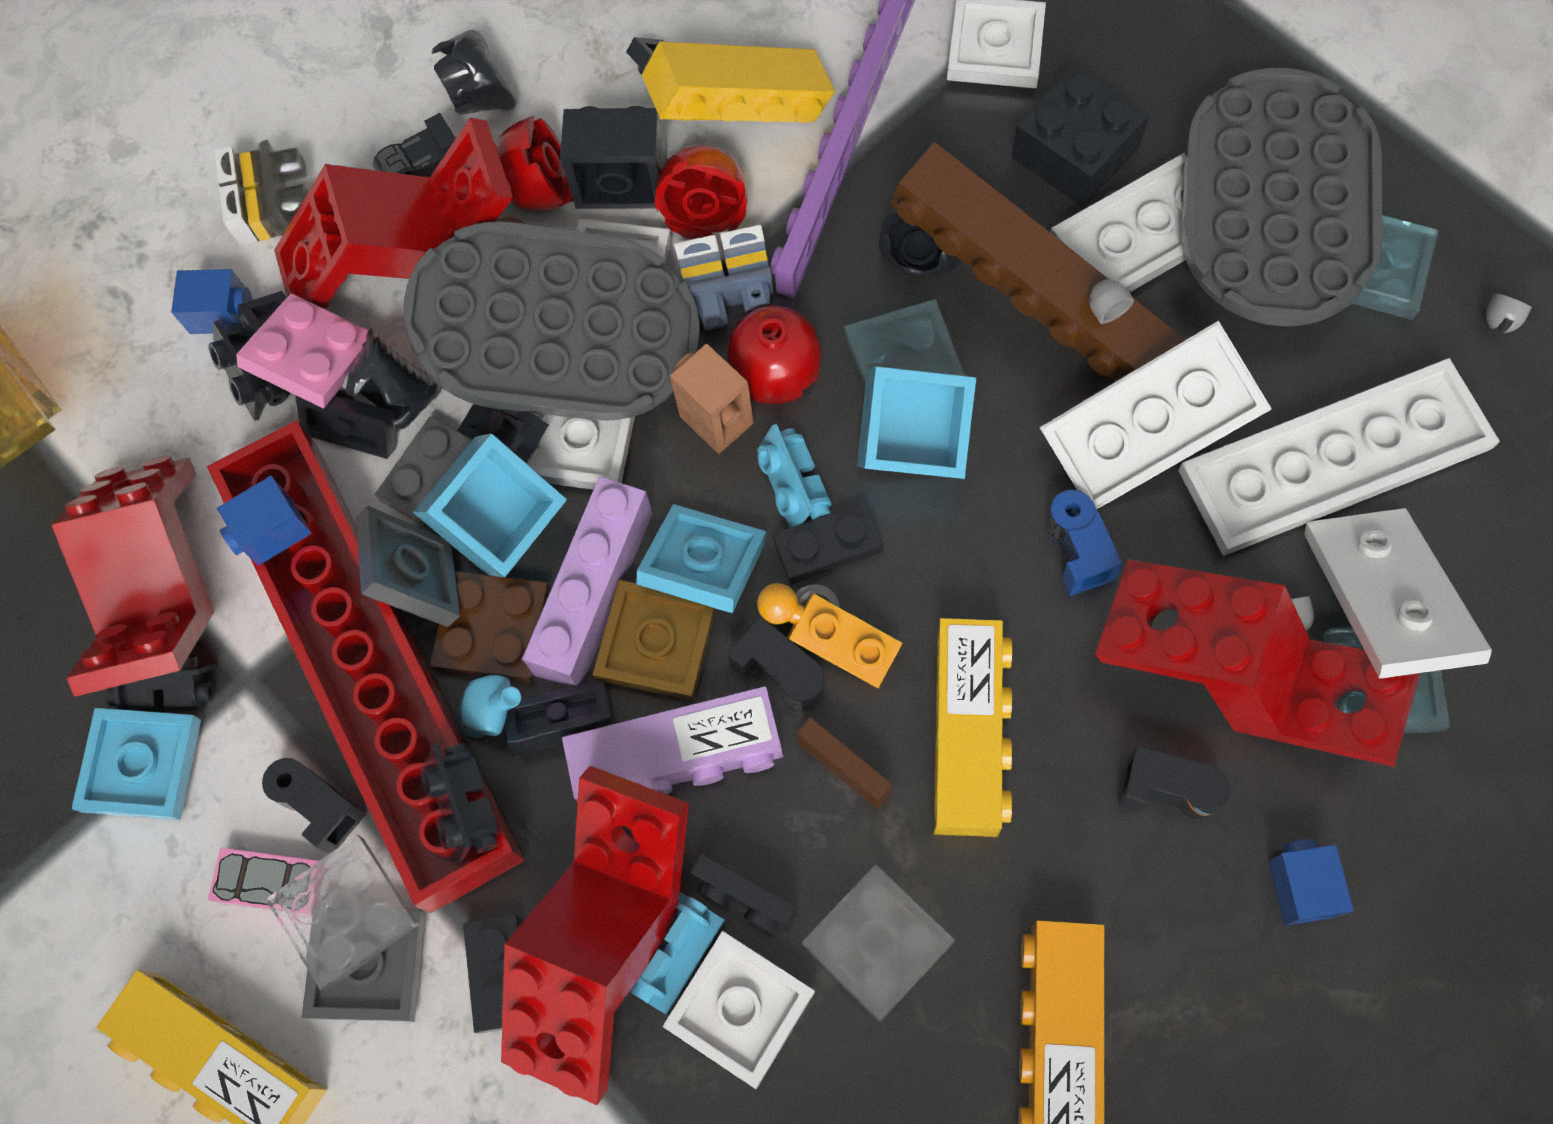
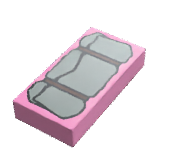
[208,848,327,916]

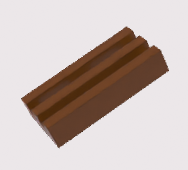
[797,717,892,810]

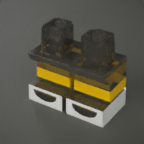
[214,139,308,246]

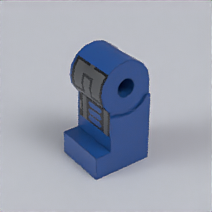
[1046,490,1123,596]

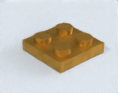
[593,580,717,701]

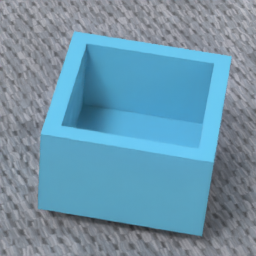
[857,367,976,479]
[413,434,567,577]

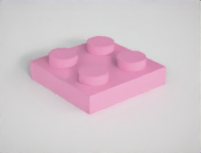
[236,293,369,409]

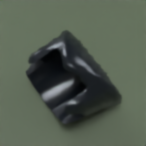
[431,29,517,115]
[879,207,961,277]
[342,328,442,429]

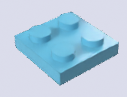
[636,504,766,613]
[72,708,201,820]

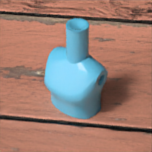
[457,675,521,739]

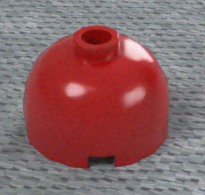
[496,116,573,213]
[654,144,748,239]
[727,305,822,405]

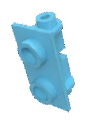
[757,424,832,528]
[630,892,725,1015]

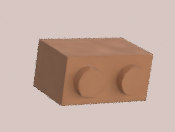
[670,343,754,454]

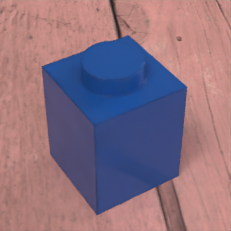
[171,269,252,334]
[217,476,312,566]
[1268,839,1354,926]

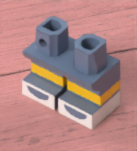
[674,225,773,330]

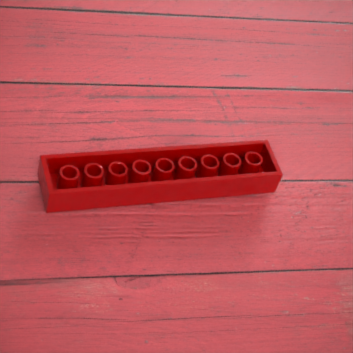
[207,420,525,913]

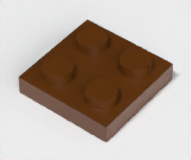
[430,572,551,683]

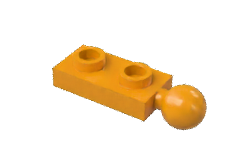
[757,583,903,688]

